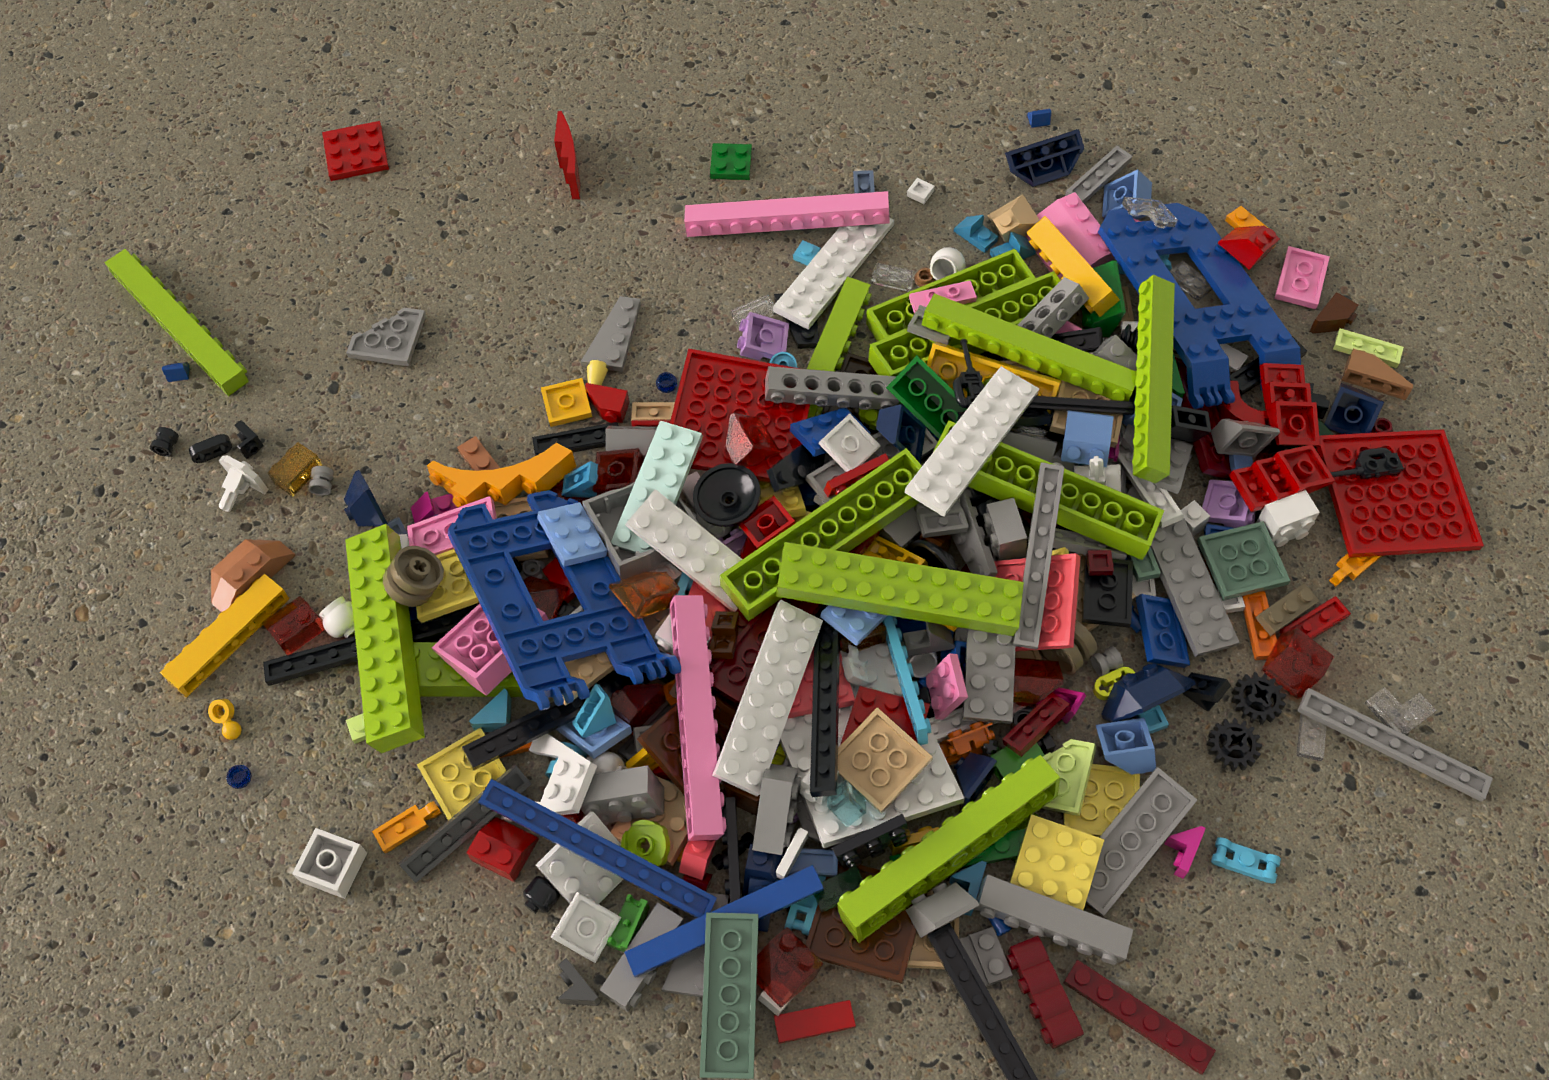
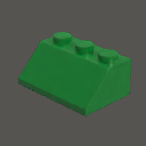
[1080,260,1126,337]

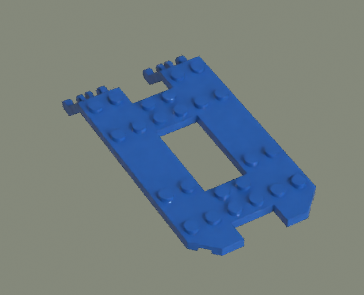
[1098,203,1301,409]
[448,490,681,710]

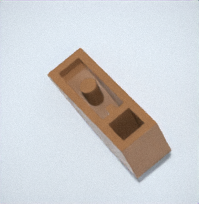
[1341,348,1414,400]

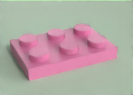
[1274,246,1330,310]

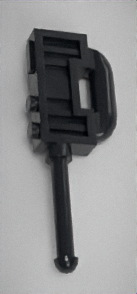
[953,338,984,409]
[1330,448,1404,479]

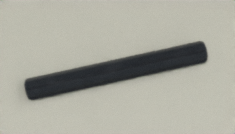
[1027,396,1135,415]

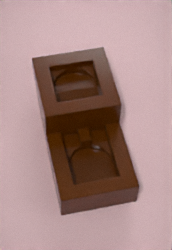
[709,611,739,659]

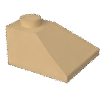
[987,194,1040,243]

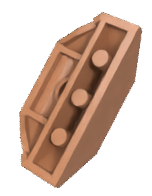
[211,539,296,612]

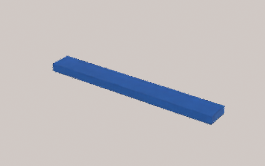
[624,865,824,978]

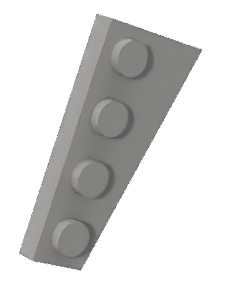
[581,296,641,372]
[950,490,998,577]
[662,892,729,998]

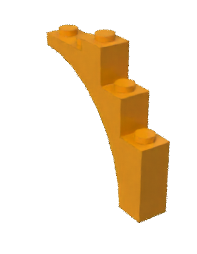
[427,443,576,507]

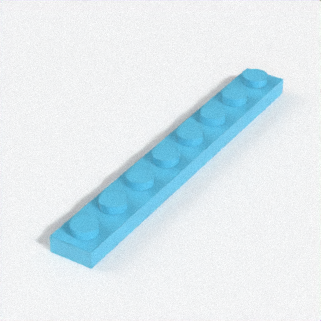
[881,615,931,745]

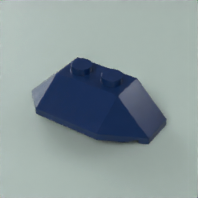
[1005,129,1084,187]
[1101,663,1196,723]

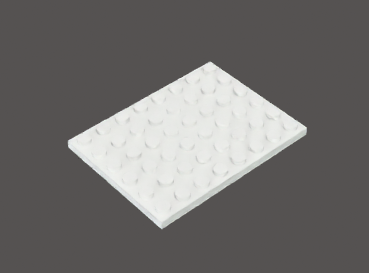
[780,642,965,848]

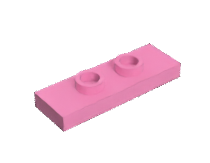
[909,281,977,314]

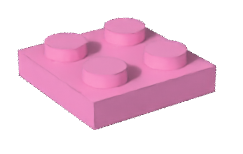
[926,653,968,720]

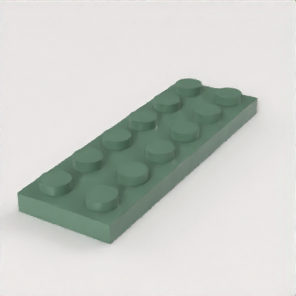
[700,912,759,1079]

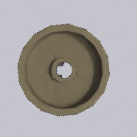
[383,546,444,607]
[1039,620,1098,675]

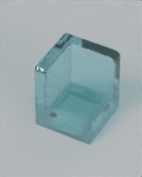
[827,780,866,827]

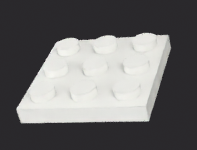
[536,811,623,904]

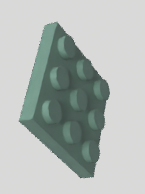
[1197,521,1291,601]

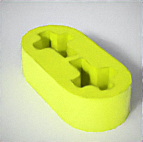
[1093,667,1135,700]

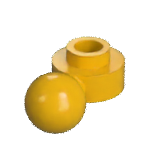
[208,699,242,740]

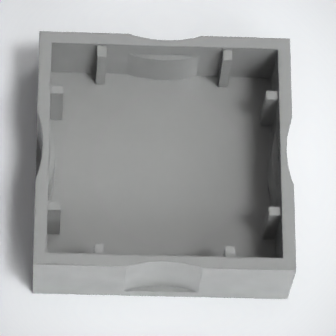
[582,482,699,583]

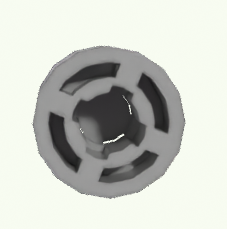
[308,466,334,496]
[1090,646,1123,677]

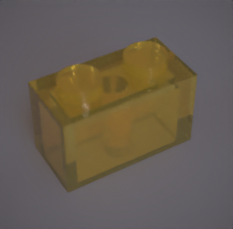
[268,442,323,497]

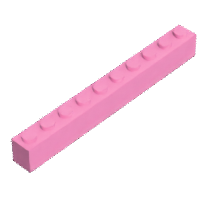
[684,191,890,237]
[670,595,726,841]

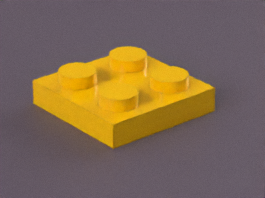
[541,378,592,427]

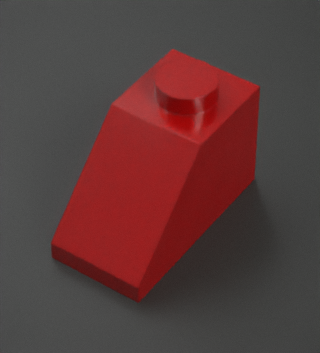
[585,383,630,423]

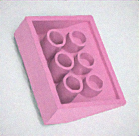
[1024,192,1116,280]
[432,603,549,696]

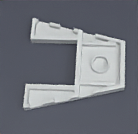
[501,733,597,822]

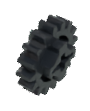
[1231,672,1286,725]
[1206,718,1262,772]

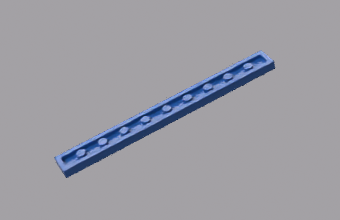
[478,779,717,918]

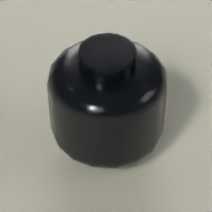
[523,875,560,914]

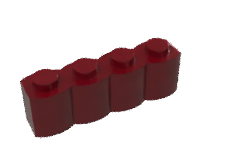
[1006,936,1084,1049]

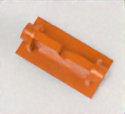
[942,721,995,757]

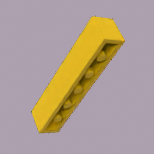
[1026,216,1120,317]
[160,574,290,698]

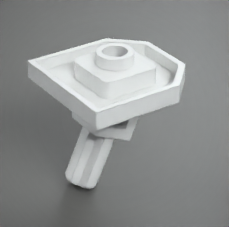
[219,455,269,512]
[1074,456,1121,492]

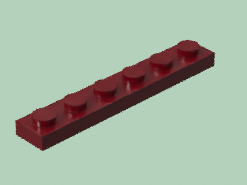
[1063,960,1216,1075]

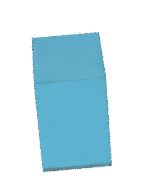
[572,684,616,738]
[469,688,512,732]

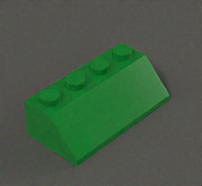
[886,356,967,439]

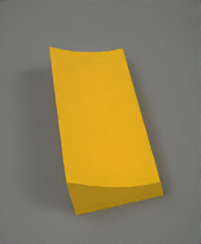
[927,342,1062,415]

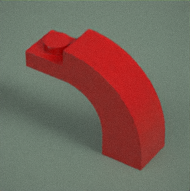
[1217,381,1270,425]

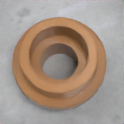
[915,268,935,287]

